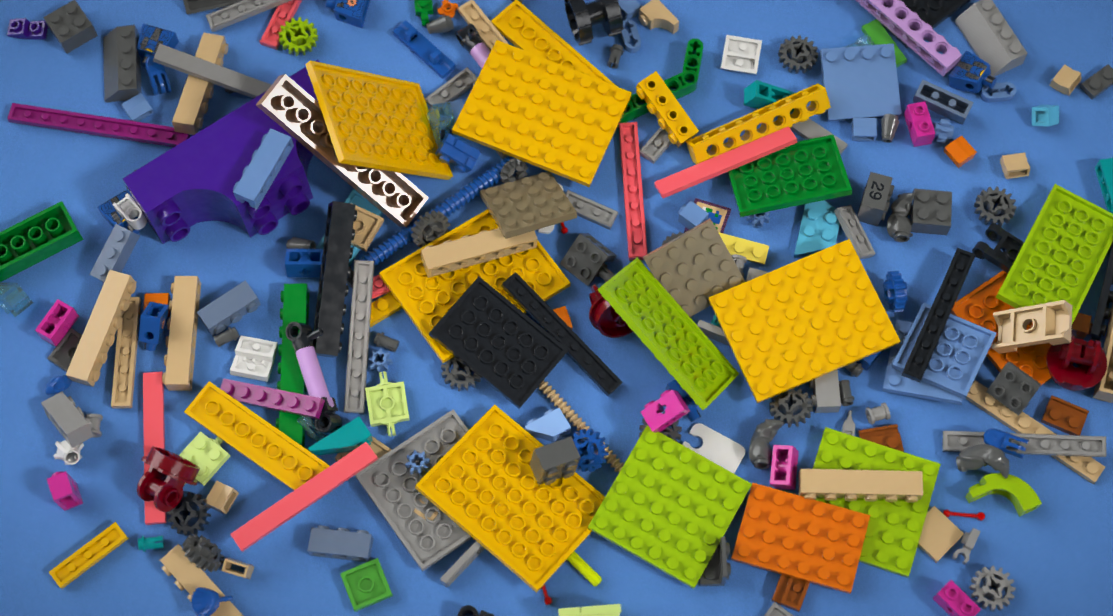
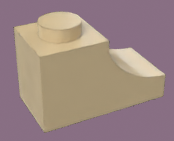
[639,0,679,34]

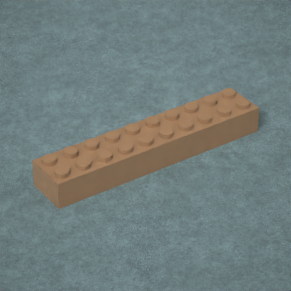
[256,74,429,227]

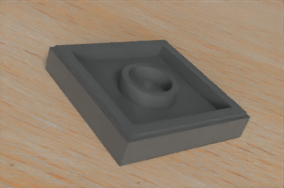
[47,328,82,372]

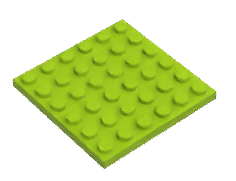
[588,425,752,589]
[812,427,941,578]

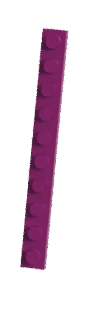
[7,103,190,147]

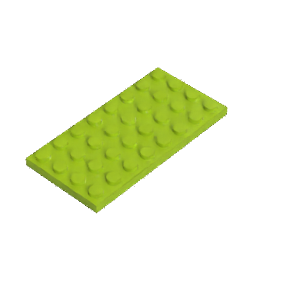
[996,184,1113,324]
[598,257,739,410]

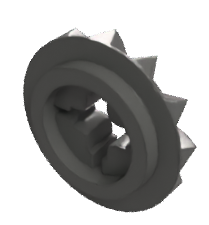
[500,158,528,184]

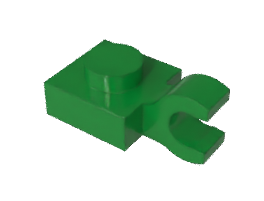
[414,0,434,26]

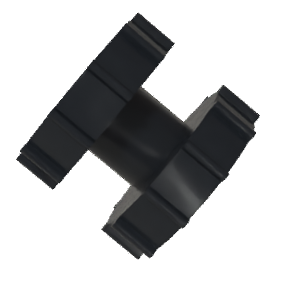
[564,0,624,46]

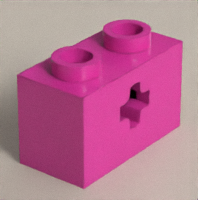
[904,101,936,147]
[35,299,79,347]
[641,389,690,433]
[770,445,799,490]
[47,471,83,511]
[932,580,982,616]

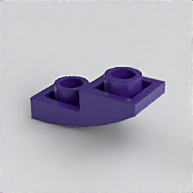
[7,18,48,40]

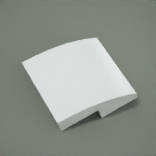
[721,35,762,75]
[230,336,278,382]

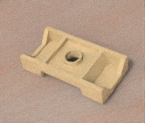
[992,300,1072,354]

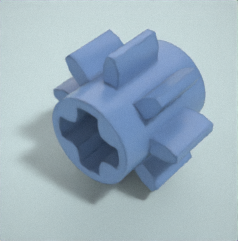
[933,119,954,143]
[747,211,770,228]
[368,348,393,373]
[405,450,430,476]

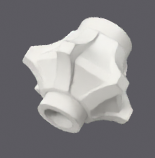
[53,440,84,465]

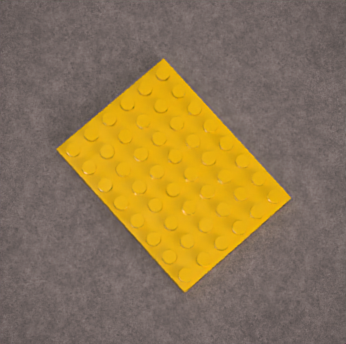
[452,40,632,188]
[305,60,453,180]
[379,209,571,363]
[708,239,900,403]
[415,404,605,593]

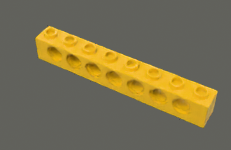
[686,83,831,164]

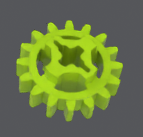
[279,17,318,56]

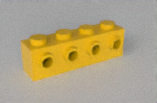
[635,71,699,147]

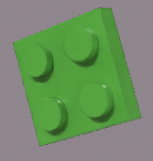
[340,558,393,612]

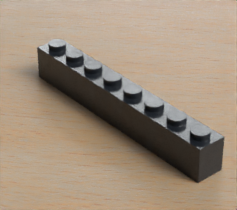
[312,201,357,358]

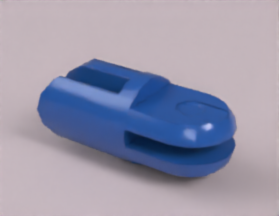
[145,55,172,96]
[983,428,1029,459]

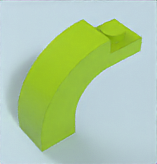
[965,473,1042,517]

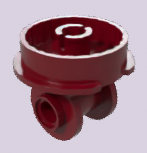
[589,285,634,338]
[1046,335,1107,391]
[137,446,200,512]

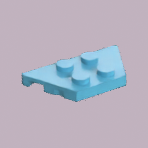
[794,200,840,258]

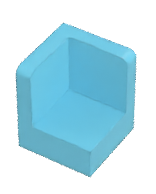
[1032,105,1059,126]

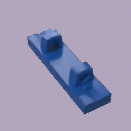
[393,20,456,79]

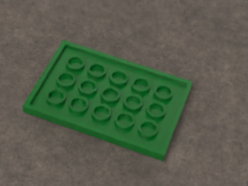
[728,135,852,217]

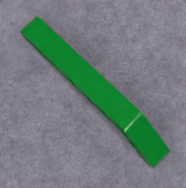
[618,38,703,126]

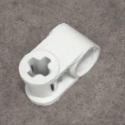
[112,193,147,230]

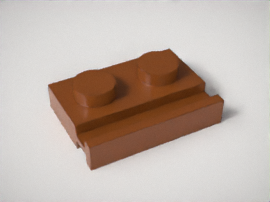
[1041,395,1089,436]
[858,424,904,452]
[771,574,810,612]

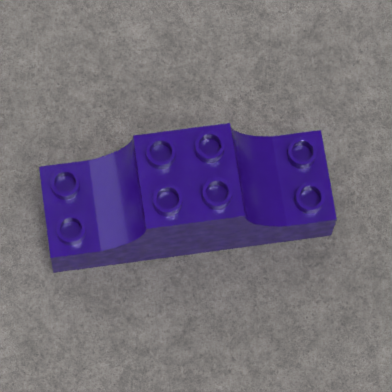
[123,60,320,244]

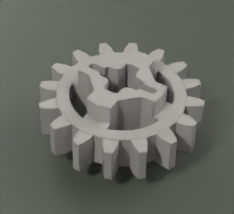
[969,566,1016,611]

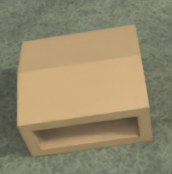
[1049,64,1081,96]
[1000,152,1030,179]
[205,481,239,514]
[222,558,254,579]

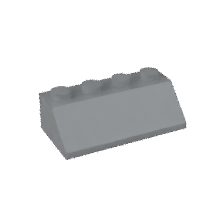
[954,0,1027,77]

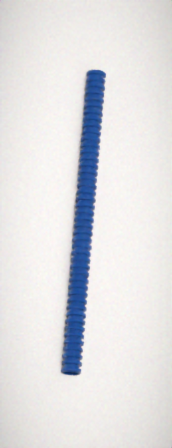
[358,156,526,266]

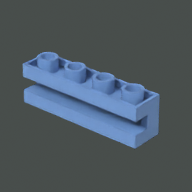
[233,128,294,209]

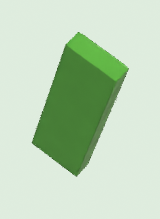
[861,19,907,68]

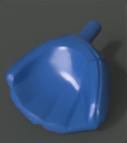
[45,375,72,395]
[191,587,233,616]

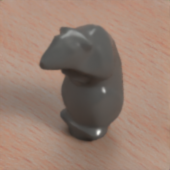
[887,193,914,242]
[749,419,784,469]
[956,444,1010,478]

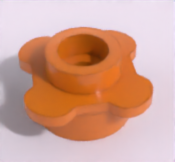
[438,0,458,18]

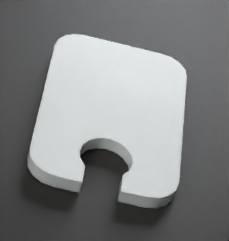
[682,423,745,474]

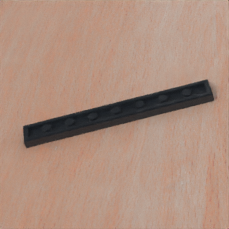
[902,248,976,383]
[501,272,623,396]

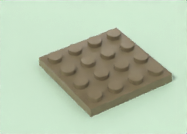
[480,171,577,239]
[643,218,746,317]

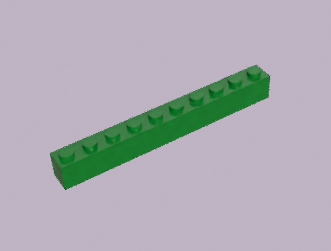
[276,283,310,448]

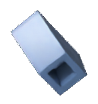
[525,408,571,442]

